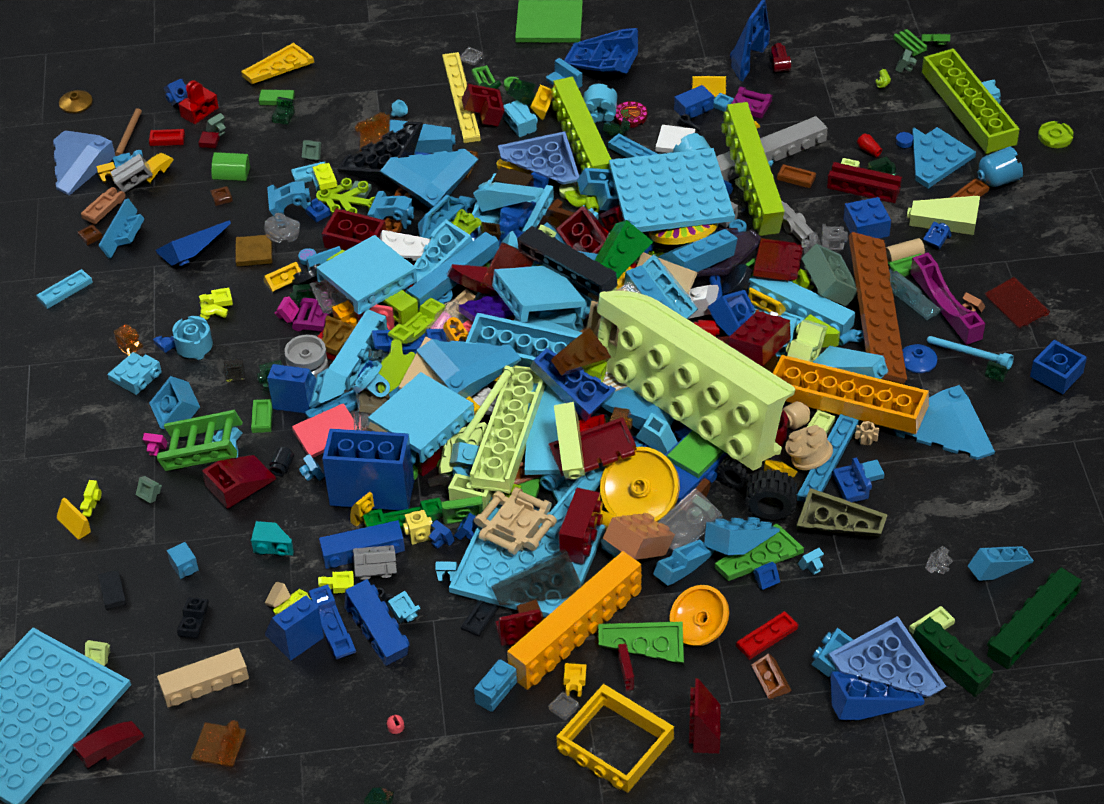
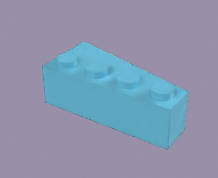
[328,309,388,390]

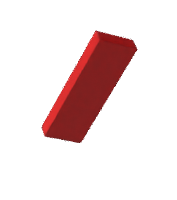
[736,611,798,660]

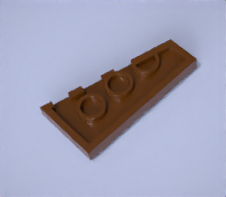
[551,327,611,376]

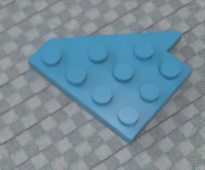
[912,127,976,188]

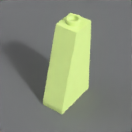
[907,196,980,235]
[554,402,585,479]

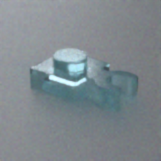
[368,349,388,362]

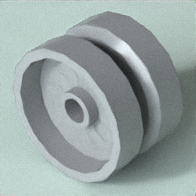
[284,335,328,378]

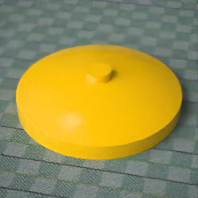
[600,447,680,522]

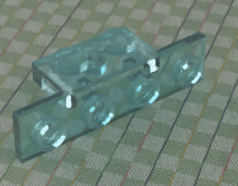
[889,269,941,320]

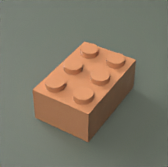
[603,513,675,560]

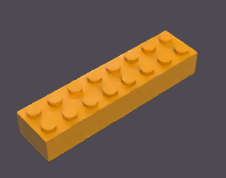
[773,355,929,434]
[507,551,642,690]

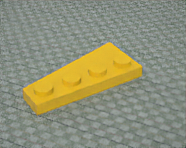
[241,43,314,84]

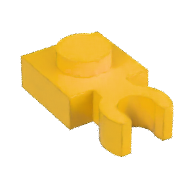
[564,663,586,697]

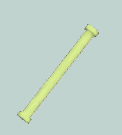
[457,366,515,444]

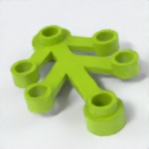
[316,178,375,215]

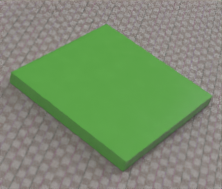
[515,0,583,43]

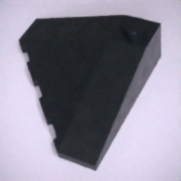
[337,121,423,187]

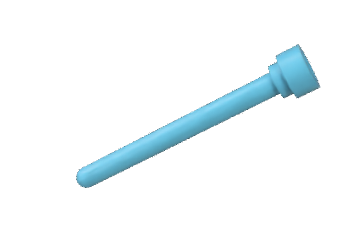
[927,336,1014,369]

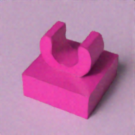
[275,296,300,323]
[143,433,168,456]

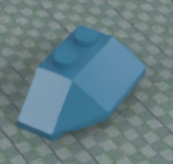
[418,195,467,239]

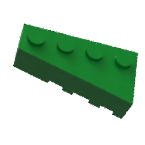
[594,220,653,279]

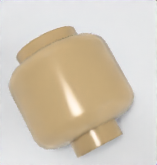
[782,401,810,430]

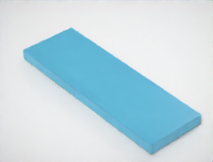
[524,383,566,475]

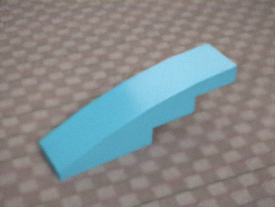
[642,254,698,319]

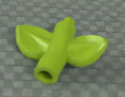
[564,183,600,213]

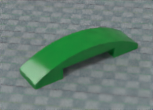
[362,497,442,531]

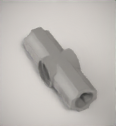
[781,201,816,246]

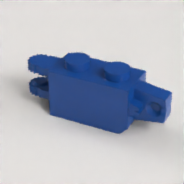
[499,201,536,233]

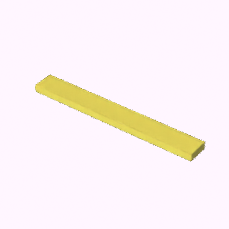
[443,52,481,143]

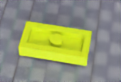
[313,163,337,190]

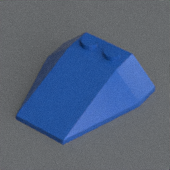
[730,0,770,81]
[564,28,638,75]

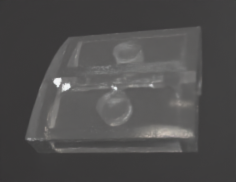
[310,279,354,313]

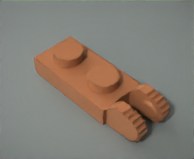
[81,187,126,224]

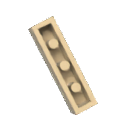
[157,647,249,707]

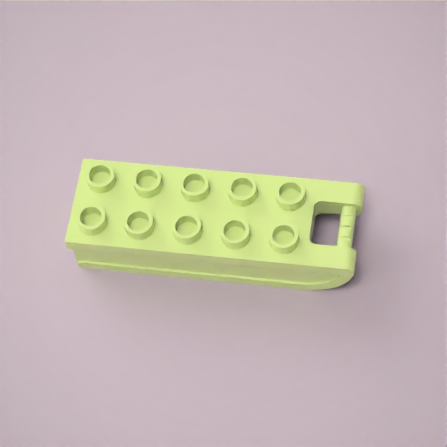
[597,291,795,471]

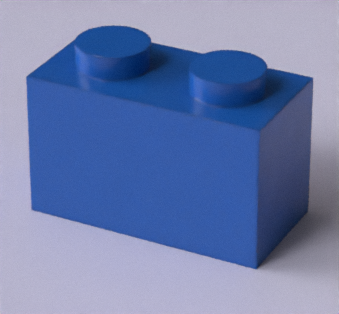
[674,85,714,119]

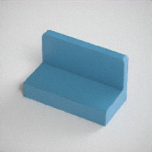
[546,58,582,88]

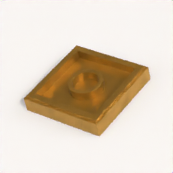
[236,234,272,266]

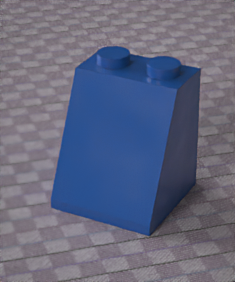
[267,364,316,413]
[265,595,324,661]

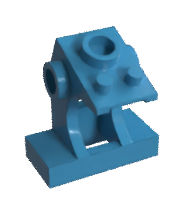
[267,181,311,221]
[367,191,414,229]

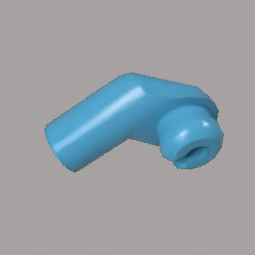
[839,329,864,346]

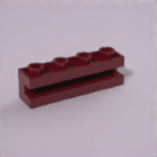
[827,162,902,203]

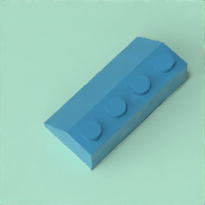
[658,229,738,272]

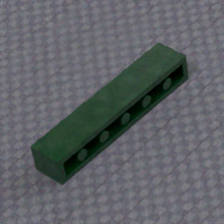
[987,568,1082,670]

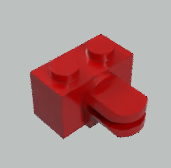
[178,80,219,124]

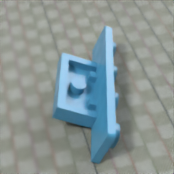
[99,199,144,258]

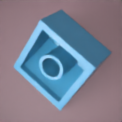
[149,376,200,429]

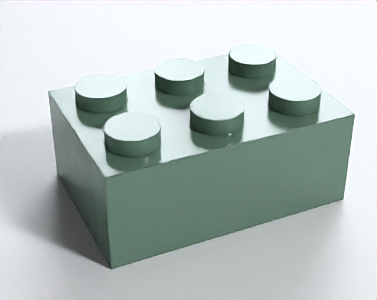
[802,243,857,306]

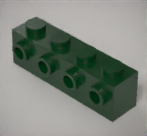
[913,617,993,697]

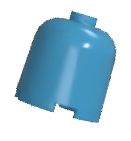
[977,146,1023,187]

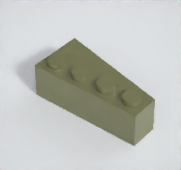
[796,488,887,537]

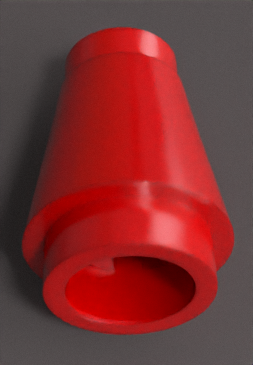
[857,133,883,157]

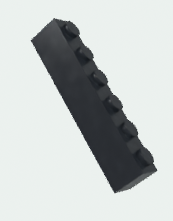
[517,226,618,296]

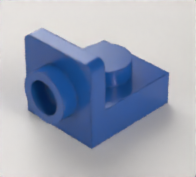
[923,222,951,249]

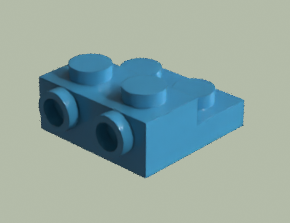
[812,628,853,677]

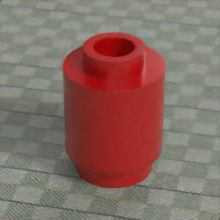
[694,320,720,337]

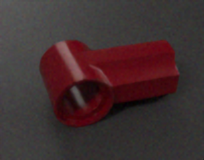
[771,43,791,72]

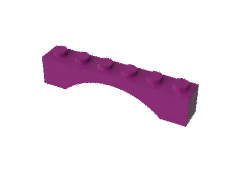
[910,252,985,345]

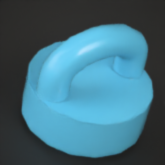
[391,100,408,117]

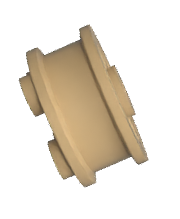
[785,425,833,470]

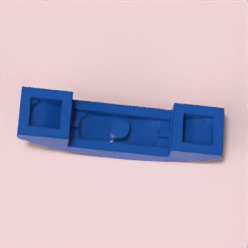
[371,329,447,353]
[309,584,356,659]

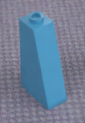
[390,120,456,154]

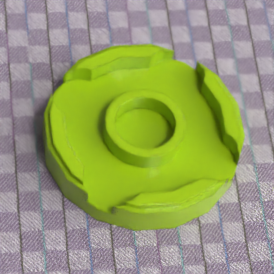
[1038,121,1073,148]

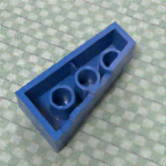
[530,348,616,422]
[344,579,410,666]

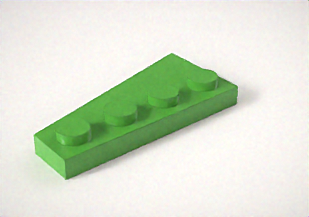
[715,524,804,581]
[598,621,684,665]

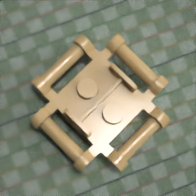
[474,487,557,555]

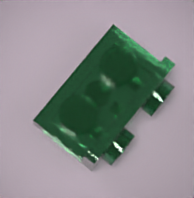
[507,78,536,105]

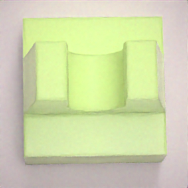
[85,640,110,666]

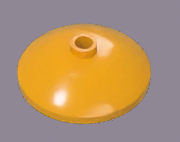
[670,585,729,646]

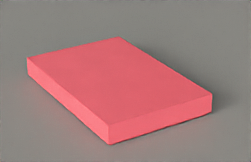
[292,403,360,458]

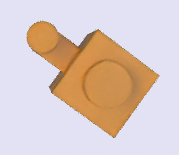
[332,300,358,326]

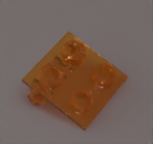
[355,112,390,151]
[191,720,246,767]

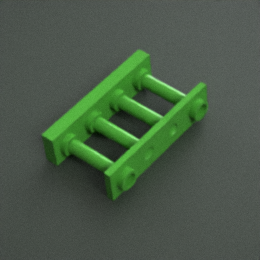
[157,410,243,471]

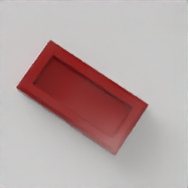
[149,129,185,146]

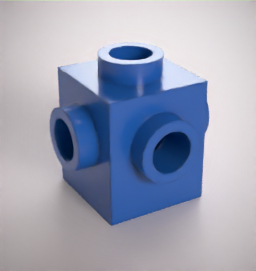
[164,78,187,106]

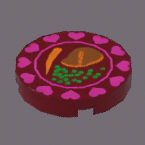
[614,101,647,128]

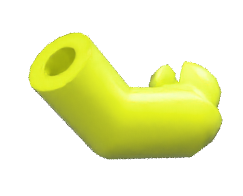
[200,304,228,320]

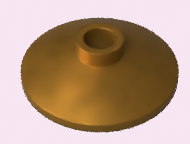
[59,90,92,113]

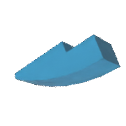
[653,539,714,586]

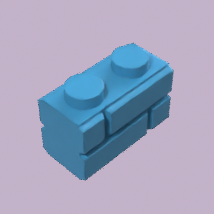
[474,660,517,712]

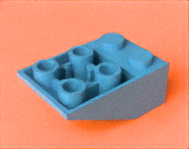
[704,517,780,555]

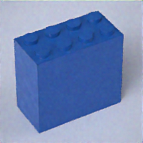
[322,428,414,510]

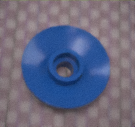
[902,344,937,373]

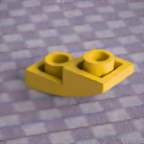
[145,153,174,182]
[350,492,374,526]

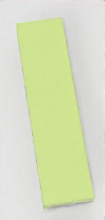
[470,365,546,493]

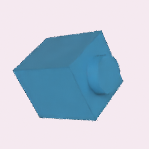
[167,542,198,579]

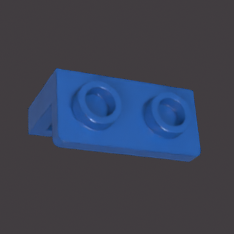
[832,457,872,502]

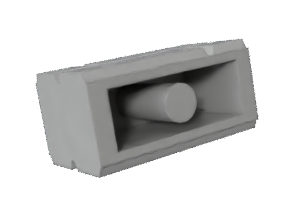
[111,154,153,192]
[353,545,396,580]

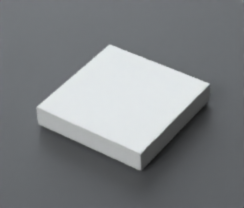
[655,125,696,153]

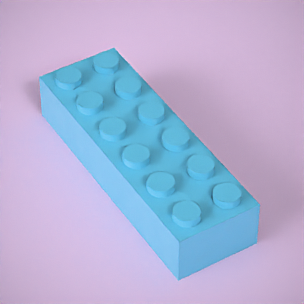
[465,313,579,367]

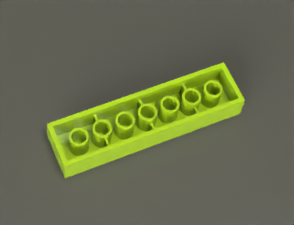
[922,49,1019,154]
[551,77,611,172]
[721,102,785,236]

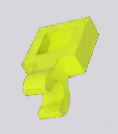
[199,288,233,309]
[318,571,354,593]

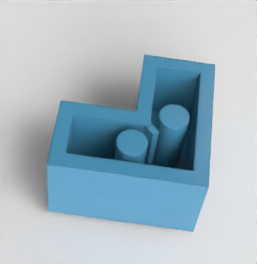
[577,168,620,211]

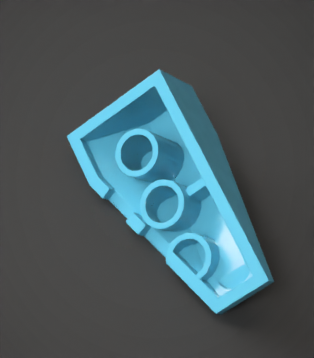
[473,182,545,212]
[414,220,473,283]

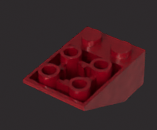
[202,455,276,509]
[689,678,721,754]

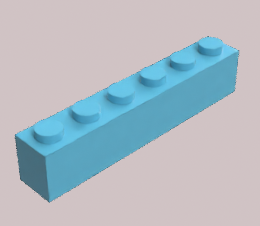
[748,276,855,336]

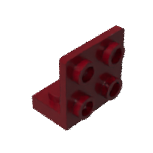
[495,609,541,646]

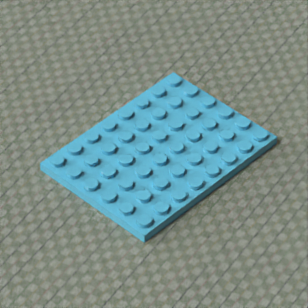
[0,628,131,804]

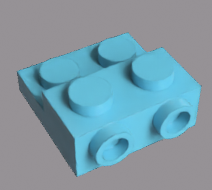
[107,352,162,395]

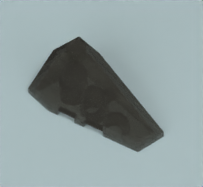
[491,549,582,605]

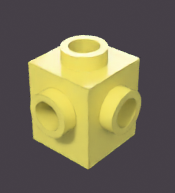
[403,510,432,545]

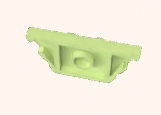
[438,422,488,474]

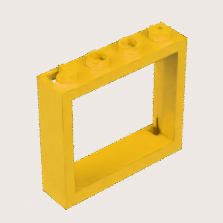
[557,684,674,793]

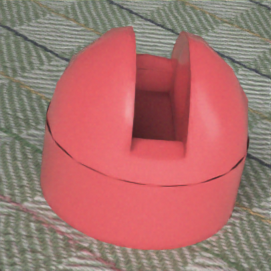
[387,715,404,734]

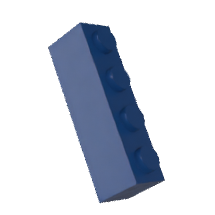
[319,520,405,569]

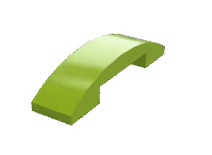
[388,297,446,344]

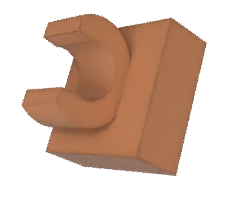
[962,292,985,313]

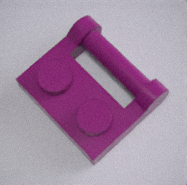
[731,87,773,119]
[292,298,333,331]

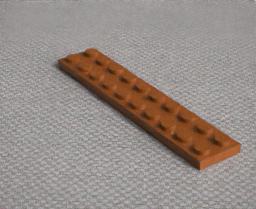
[849,232,907,384]

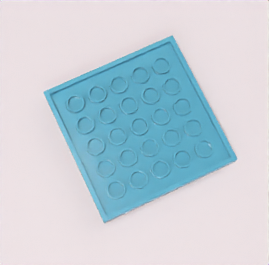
[609,148,735,232]
[449,497,605,618]

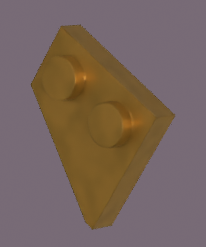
[322,316,356,356]

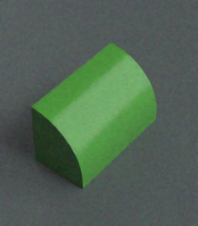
[212,152,250,181]

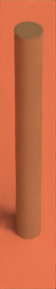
[115,108,142,156]

